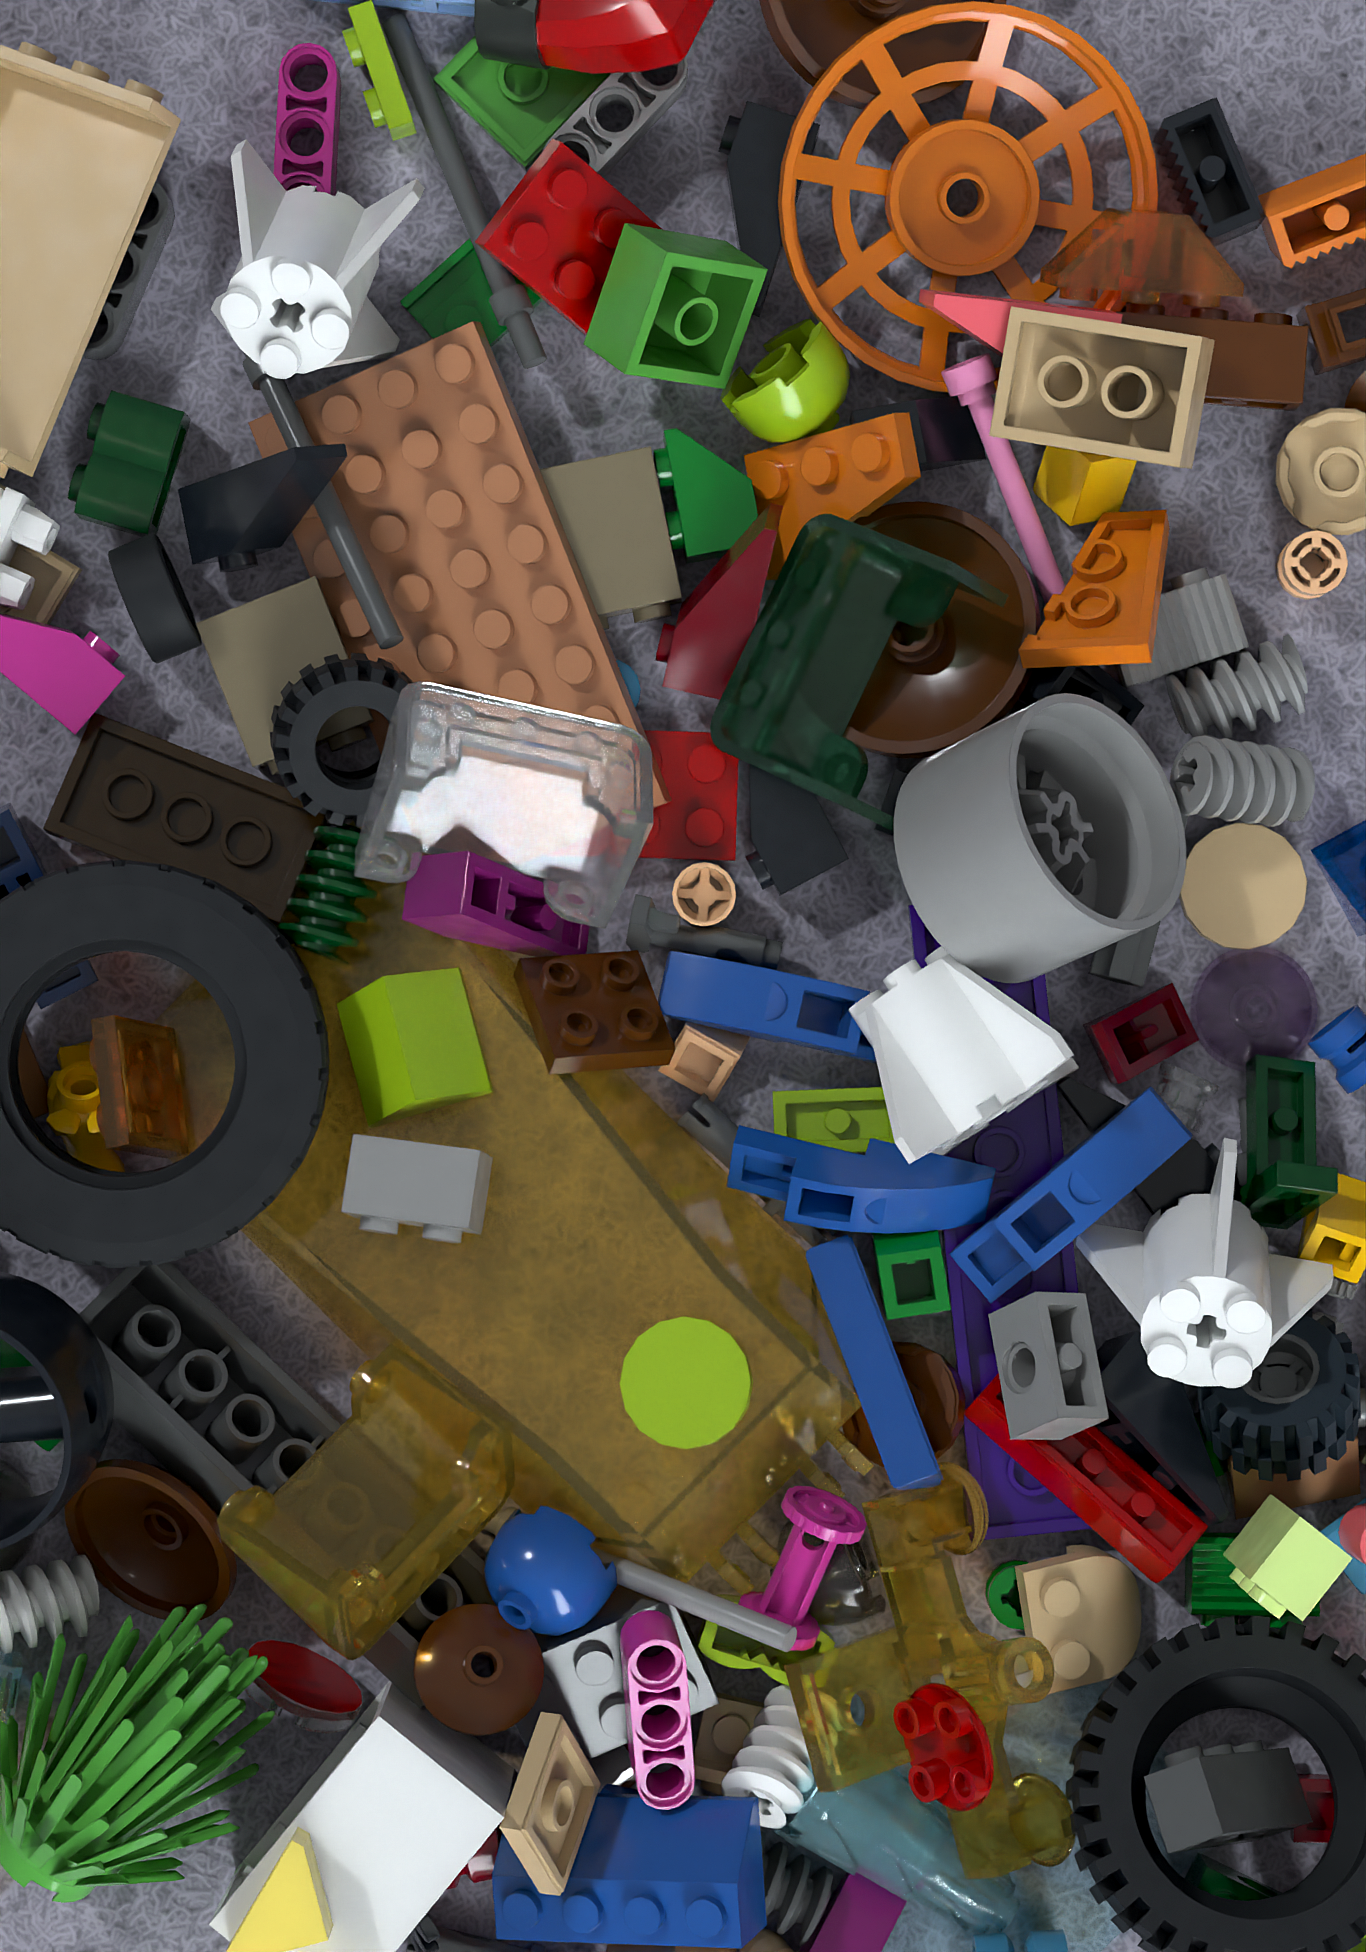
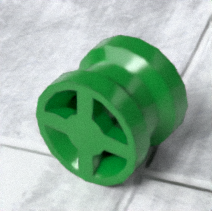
[985,1560,1029,1630]

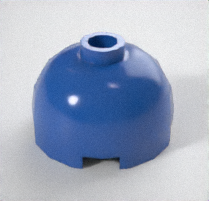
[484,1506,617,1636]

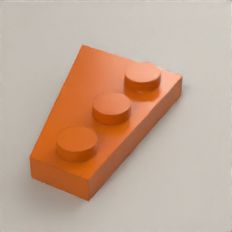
[744,412,921,580]
[1019,510,1170,668]

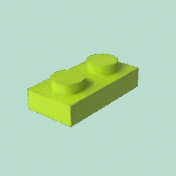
[342,0,417,141]
[772,1086,895,1152]

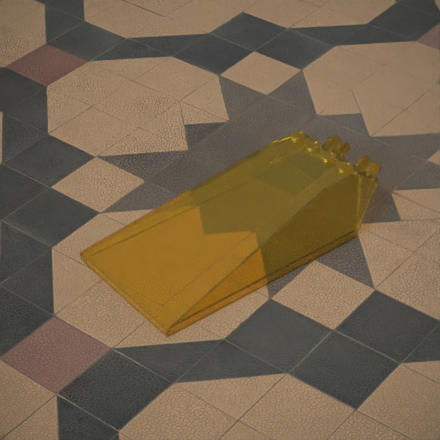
[113,819,874,1595]

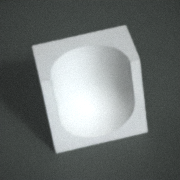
[209,1681,514,1952]

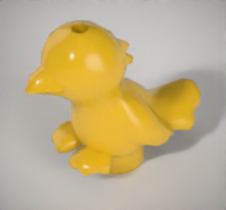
[46,1041,127,1172]

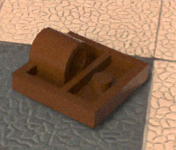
[513,950,676,1075]

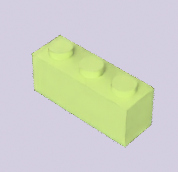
[1223,1494,1353,1621]

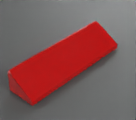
[965,1373,1209,1583]

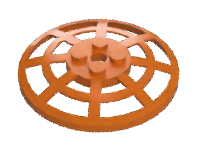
[778,1,1158,392]

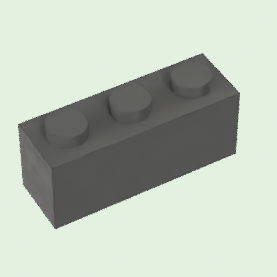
[1144,1740,1313,1853]

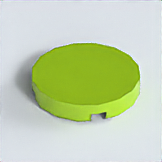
[619,1316,753,1449]

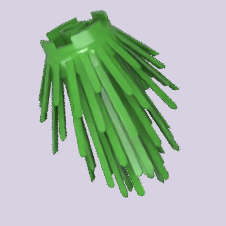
[0,1604,275,1903]

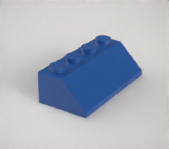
[492,1793,767,1949]

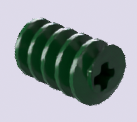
[277,823,396,965]

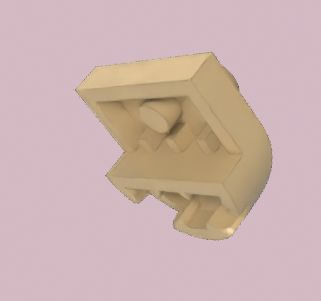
[1015,1545,1142,1696]

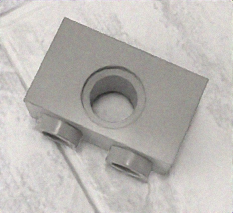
[988,1292,1109,1440]

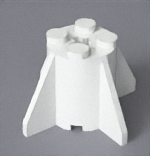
[211,139,425,379]
[848,946,1079,1164]
[1076,1138,1334,1388]

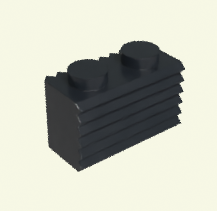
[1152,98,1266,251]

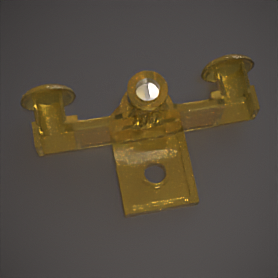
[784,1462,1076,1880]

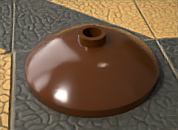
[64,1459,237,1622]

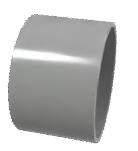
[893,693,1186,983]

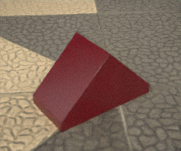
[1083,983,1199,1084]

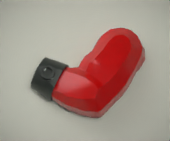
[474,0,716,74]

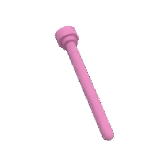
[941,353,1065,605]

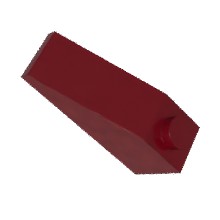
[655,503,783,704]

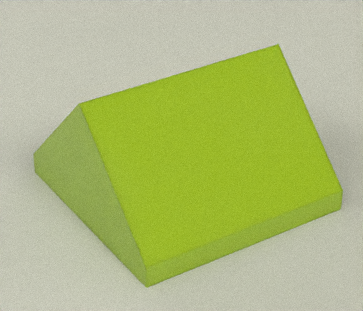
[337,967,494,1128]

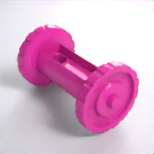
[738,1486,867,1651]

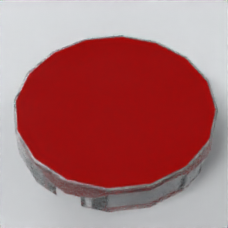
[245,1639,364,1734]

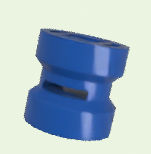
[1308,1004,1366,1094]

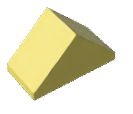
[226,1827,334,1952]

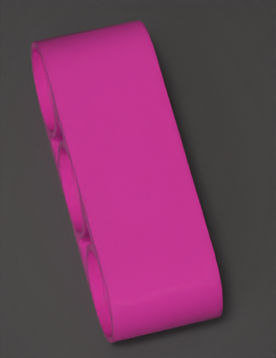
[273,43,342,196]
[620,1610,695,1810]

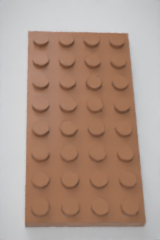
[248,321,672,868]

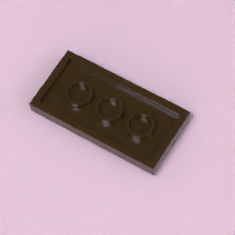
[43,712,327,925]

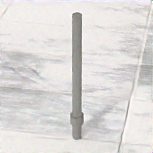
[457,1496,797,1652]

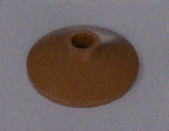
[413,1604,544,1736]

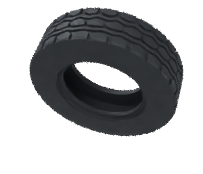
[0,860,330,1268]

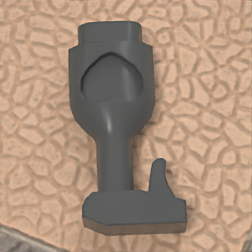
[626,894,783,970]

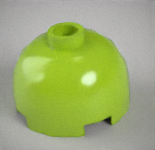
[720,319,850,443]

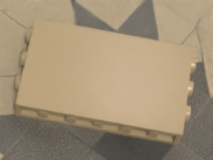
[0,42,181,479]

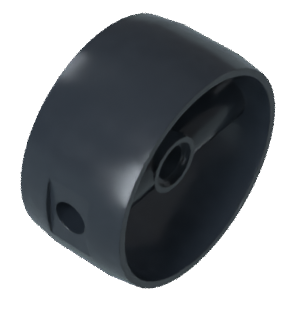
[0,1272,114,1549]

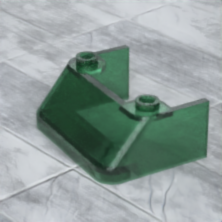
[710,514,1009,832]

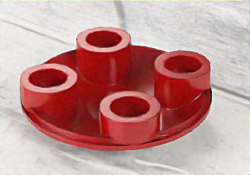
[893,1683,994,1811]

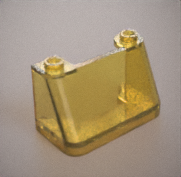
[217,1343,515,1660]

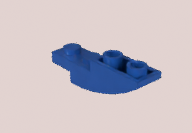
[658,951,877,1064]
[949,1086,1193,1303]
[727,1125,996,1234]

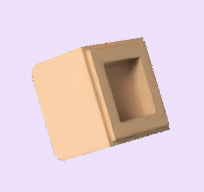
[658,1021,750,1102]

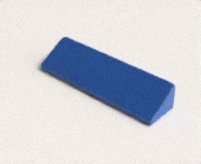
[806,1234,943,1490]

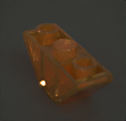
[1040,207,1244,307]

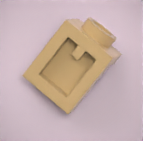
[693,1692,764,1795]

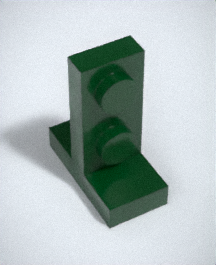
[1233,1054,1338,1230]

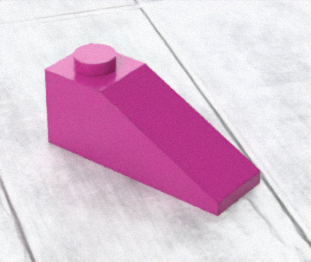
[0,613,125,735]

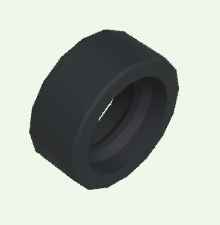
[108,533,202,663]

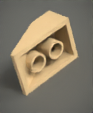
[989,306,1215,469]

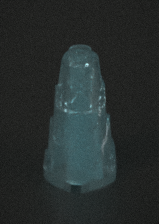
[773,1724,1020,1934]

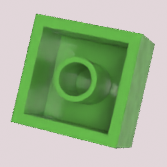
[583,223,768,389]

